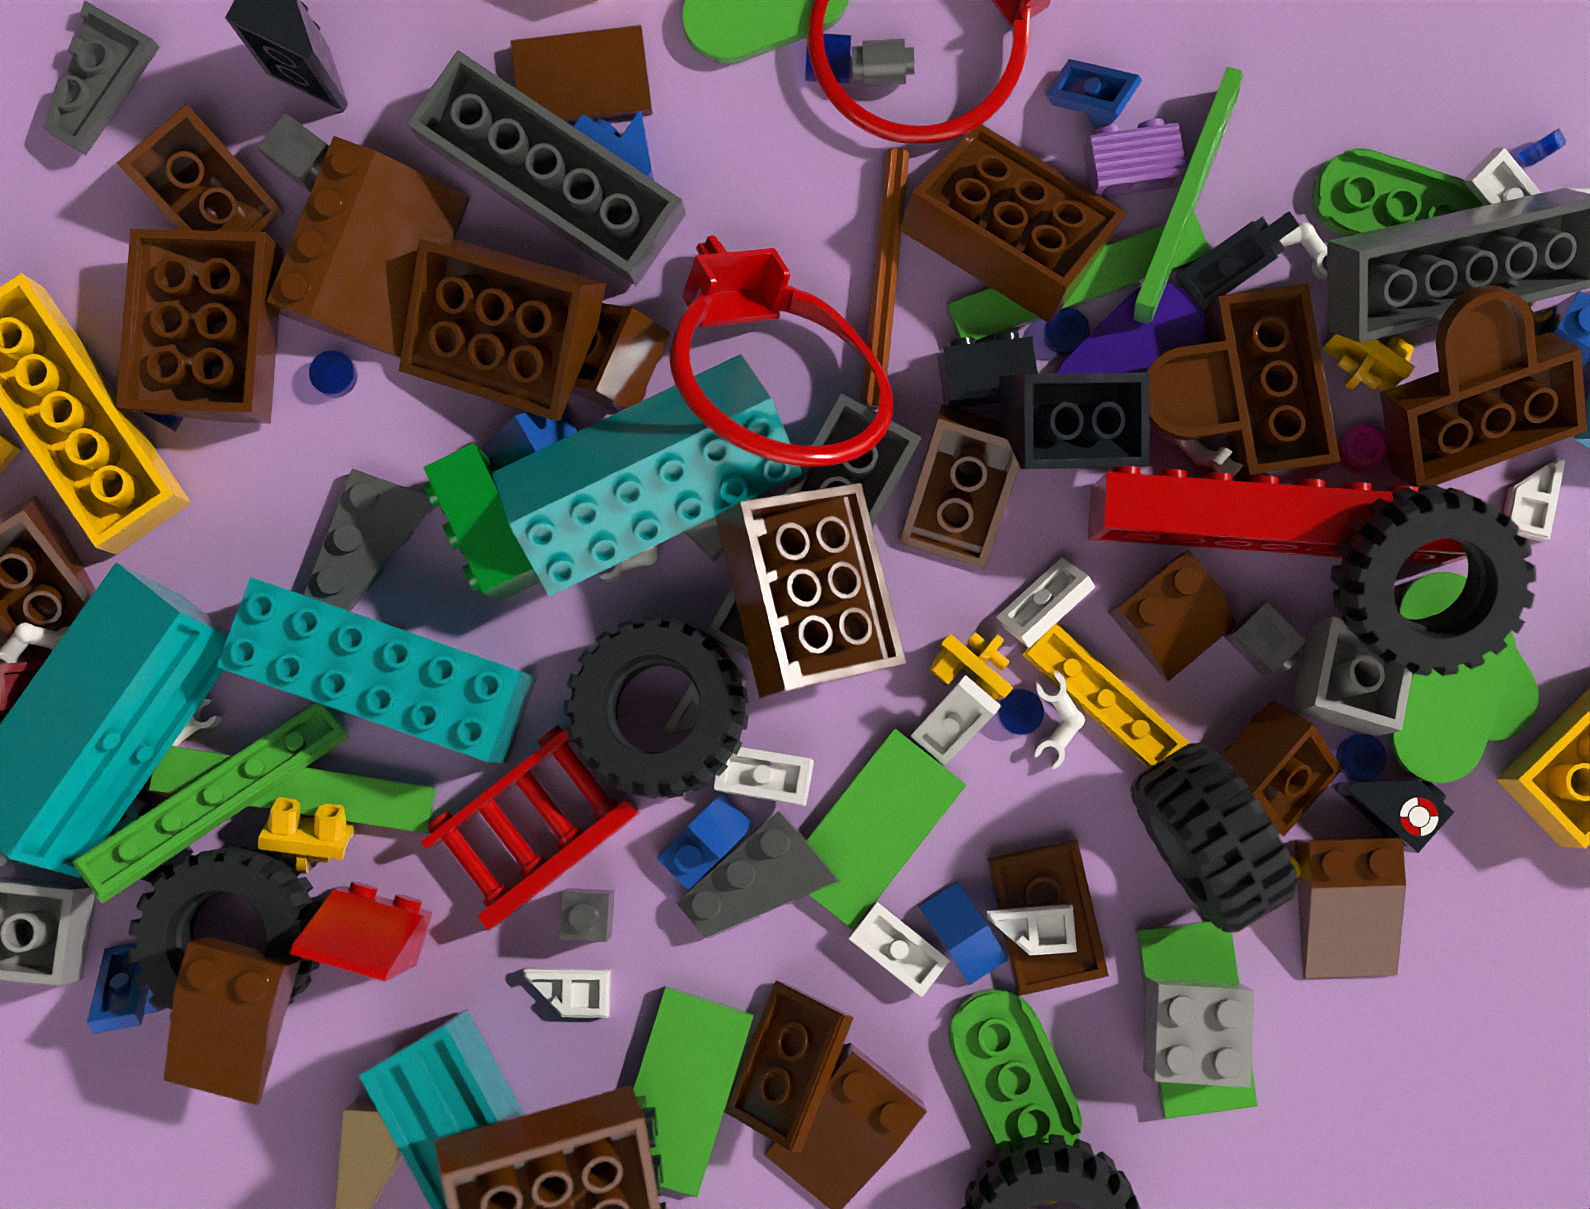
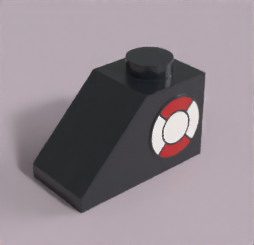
[1334,780,1454,853]

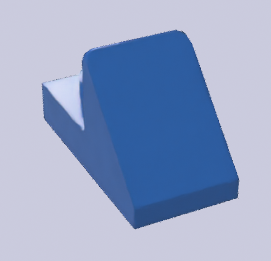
[1046,59,1142,129]
[574,111,654,180]
[657,793,754,891]
[87,943,159,1034]

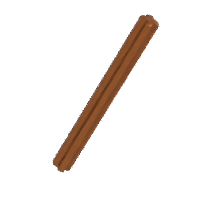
[860,148,909,409]

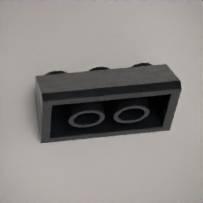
[225,0,348,112]
[999,373,1150,469]

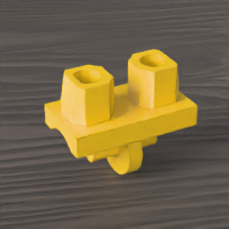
[1322,333,1415,391]
[929,632,1014,700]
[258,797,354,874]

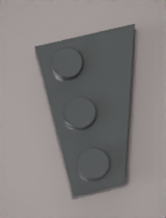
[43,0,160,155]
[303,468,434,612]
[676,811,842,938]

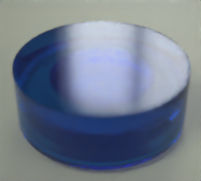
[1518,128,1567,167]
[1043,308,1090,355]
[309,350,358,398]
[997,689,1044,735]
[1336,734,1387,780]

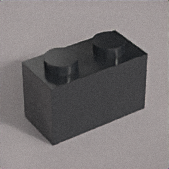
[938,332,1038,408]

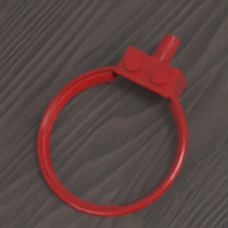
[807,0,1051,144]
[670,235,893,467]

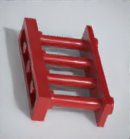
[420,725,640,931]

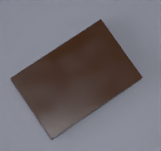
[510,25,653,125]
[986,839,1109,996]
[724,980,854,1153]

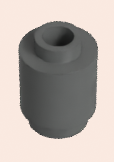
[852,38,915,87]

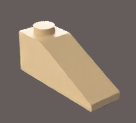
[335,1101,403,1209]

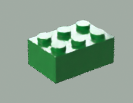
[422,443,541,602]

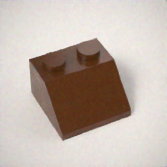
[572,303,671,411]
[1109,550,1237,682]
[1220,699,1342,837]

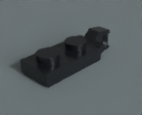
[1176,211,1300,311]

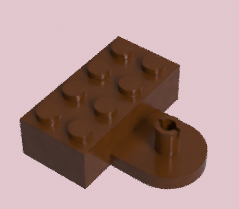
[1145,283,1340,482]
[1380,285,1587,489]

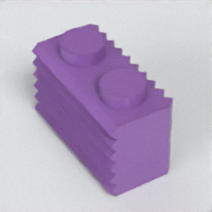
[1084,119,1187,198]

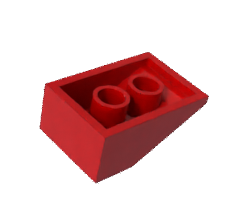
[290,881,433,982]

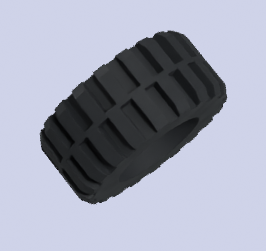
[1331,485,1537,676]
[564,616,749,799]
[1130,743,1298,933]
[128,847,321,1020]
[962,1134,1140,1209]

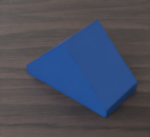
[483,410,577,471]
[919,881,1008,985]

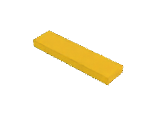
[1021,624,1189,769]

